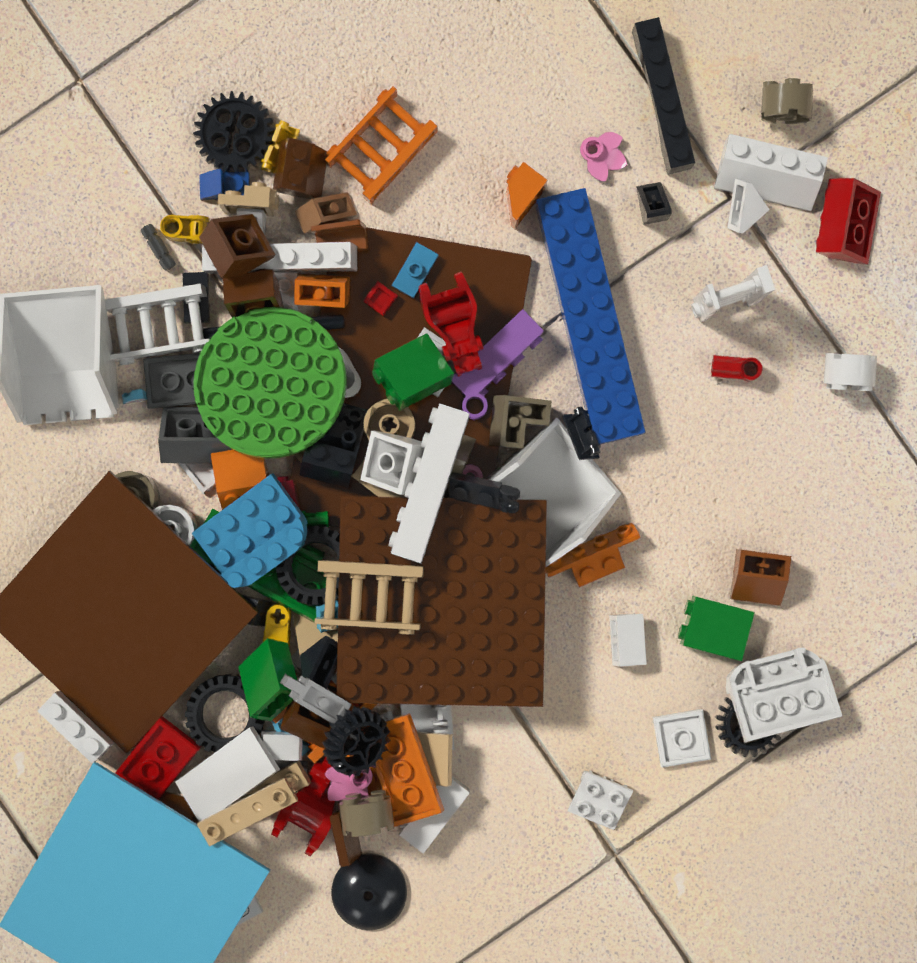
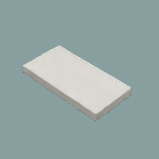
[175,726,280,822]

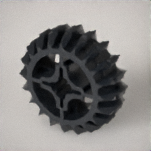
[715,697,781,757]
[322,706,391,777]

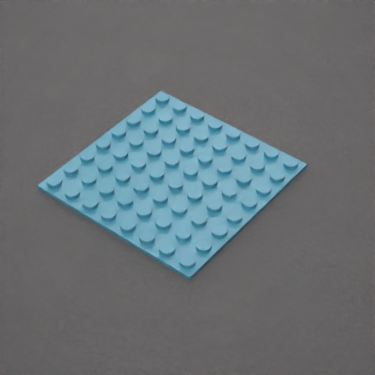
[0,761,271,963]

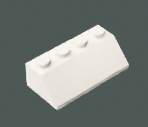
[714,134,828,212]

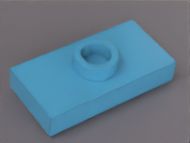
[392,242,439,299]

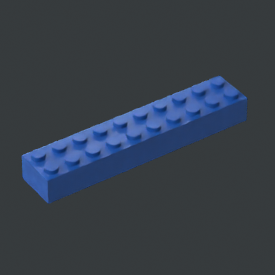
[535,188,645,445]

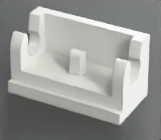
[609,614,647,667]

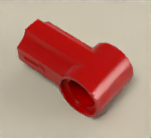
[711,355,763,382]

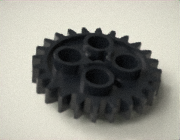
[193,91,275,173]

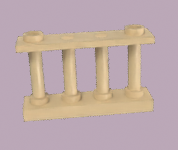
[315,560,424,634]
[197,761,311,847]

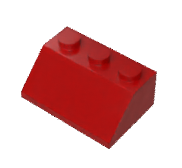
[816,178,881,265]

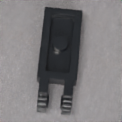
[449,472,520,514]

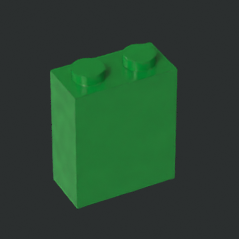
[372,333,454,411]
[678,596,755,661]
[238,638,297,721]

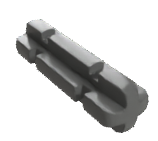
[141,224,176,271]

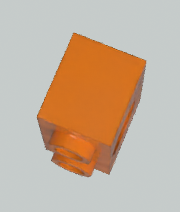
[294,274,350,308]

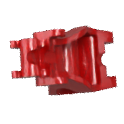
[419,271,484,377]
[271,757,336,857]

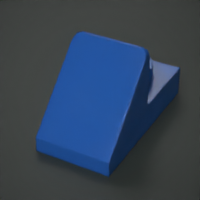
[199,169,250,200]

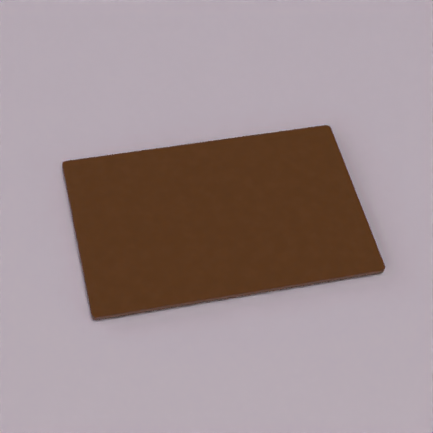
[290,227,532,527]

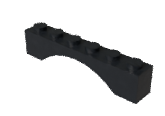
[632,17,695,175]

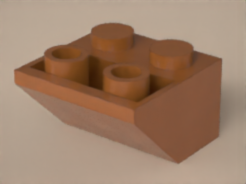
[730,549,792,606]

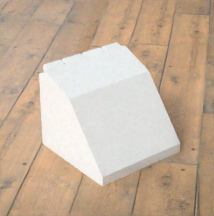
[0,285,119,425]
[486,418,621,567]

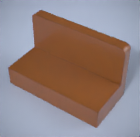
[311,220,369,252]

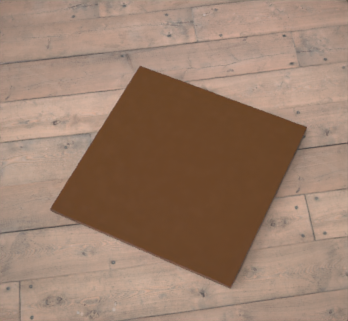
[0,470,259,754]
[337,496,547,707]

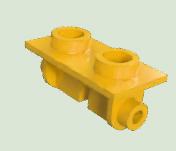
[261,120,300,174]

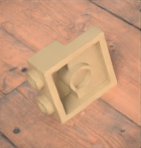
[218,182,280,217]

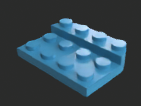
[192,473,308,588]

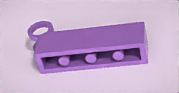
[451,309,544,420]

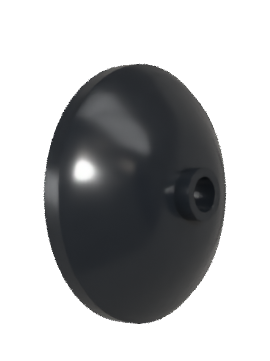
[331,853,407,930]

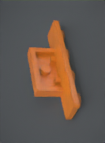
[546,523,640,587]

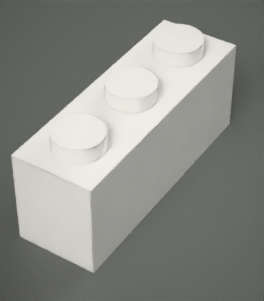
[38,691,114,764]
[399,776,470,854]

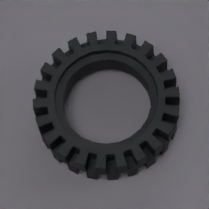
[276,526,340,606]
[185,674,265,752]

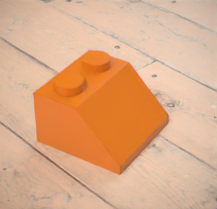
[506,162,548,229]
[211,450,269,510]

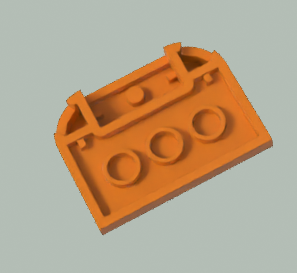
[346,713,444,827]

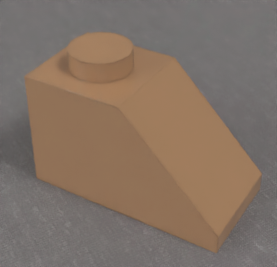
[295,192,357,234]

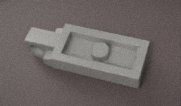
[280,674,352,723]

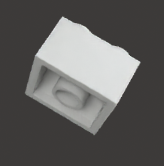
[360,431,425,495]

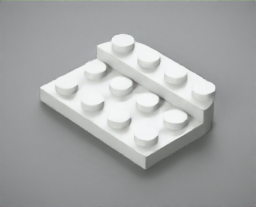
[726,648,842,743]

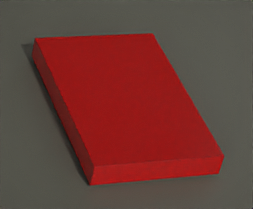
[115,715,201,800]

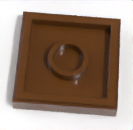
[330,809,362,867]

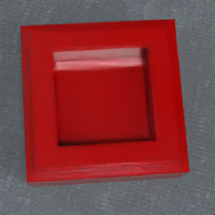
[363,281,398,317]

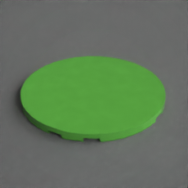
[194,307,347,459]

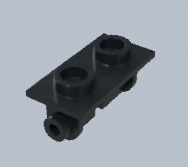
[562,407,601,460]

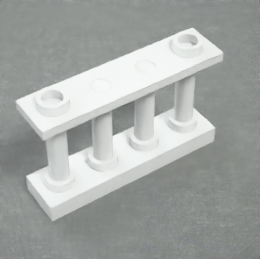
[691,265,775,323]
[105,284,210,365]

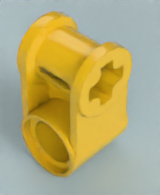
[160,215,210,244]
[263,603,292,646]

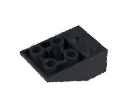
[299,403,368,488]

